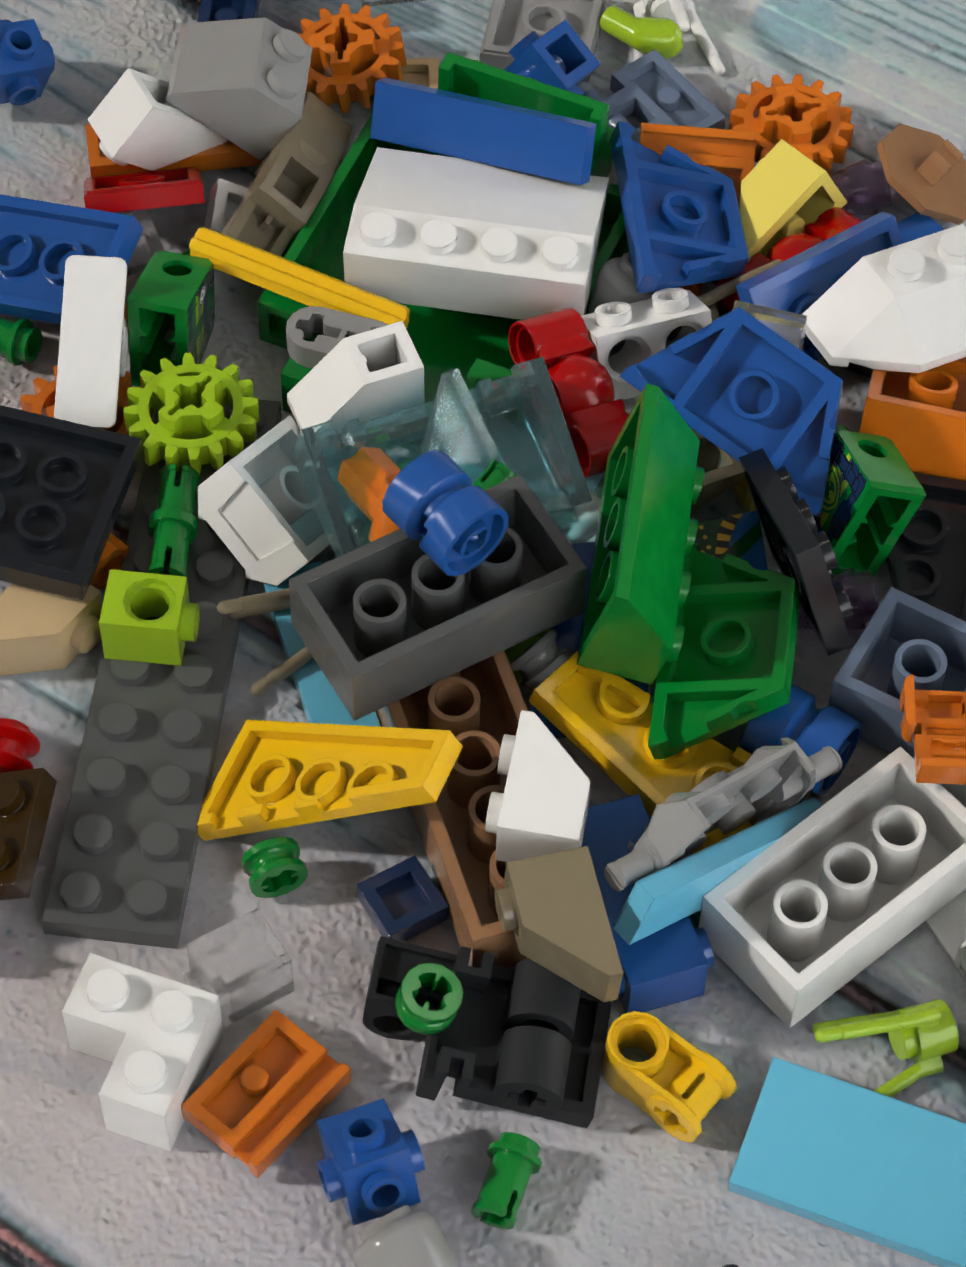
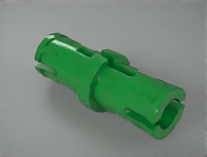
[146,464,200,577]

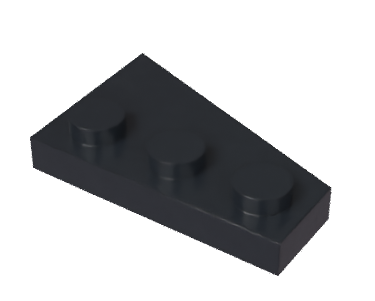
[886,472,966,622]

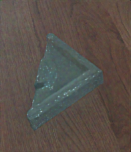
[419,368,506,484]

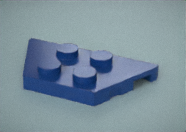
[610,121,749,293]
[619,307,843,517]

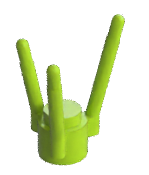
[812,999,959,1097]

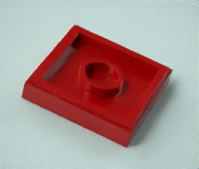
[84,167,205,213]

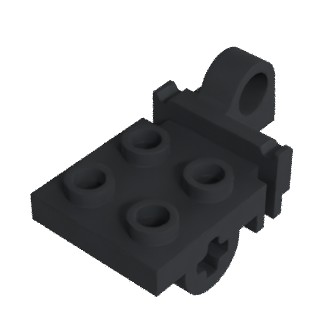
[362,936,612,1128]

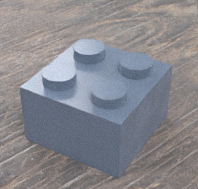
[828,587,966,760]

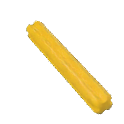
[189,227,410,329]

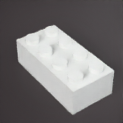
[699,746,966,1029]

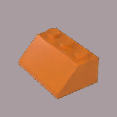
[859,357,966,481]

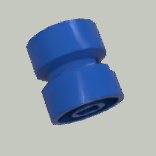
[383,450,509,576]
[741,683,863,796]

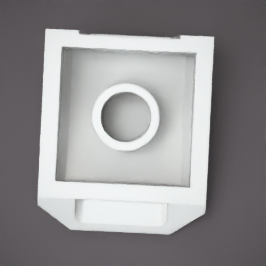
[198,415,365,586]

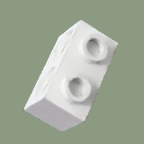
[580,288,712,400]

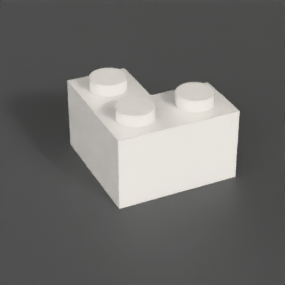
[62,953,223,1152]

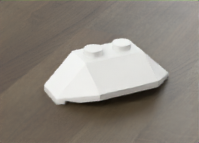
[798,224,966,373]

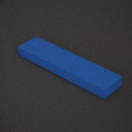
[370,78,597,185]

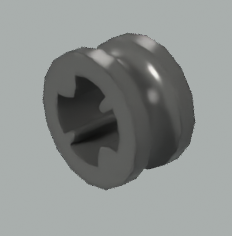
[510,628,574,690]

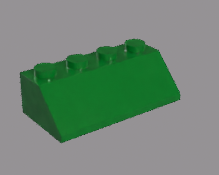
[577,383,705,685]

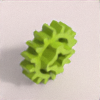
[123,353,260,476]

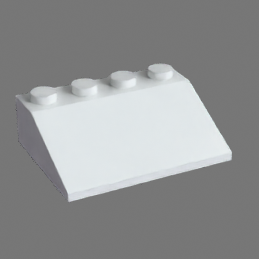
[343,147,609,320]

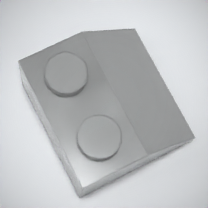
[165,17,313,161]

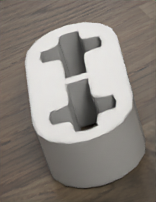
[286,306,388,369]

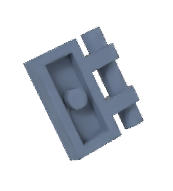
[583,50,726,144]

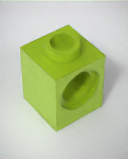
[99,569,200,666]

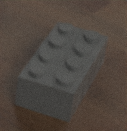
[289,474,587,721]

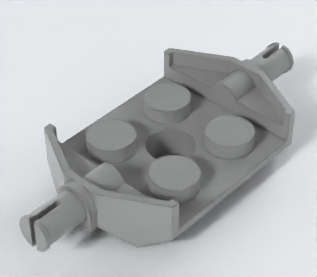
[604,737,842,891]

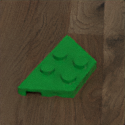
[648,542,801,759]

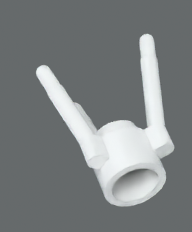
[633,0,725,76]

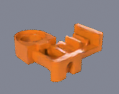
[899,675,966,785]

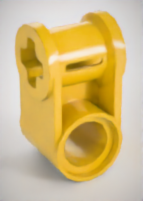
[601,1011,737,1143]

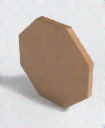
[877,124,966,225]

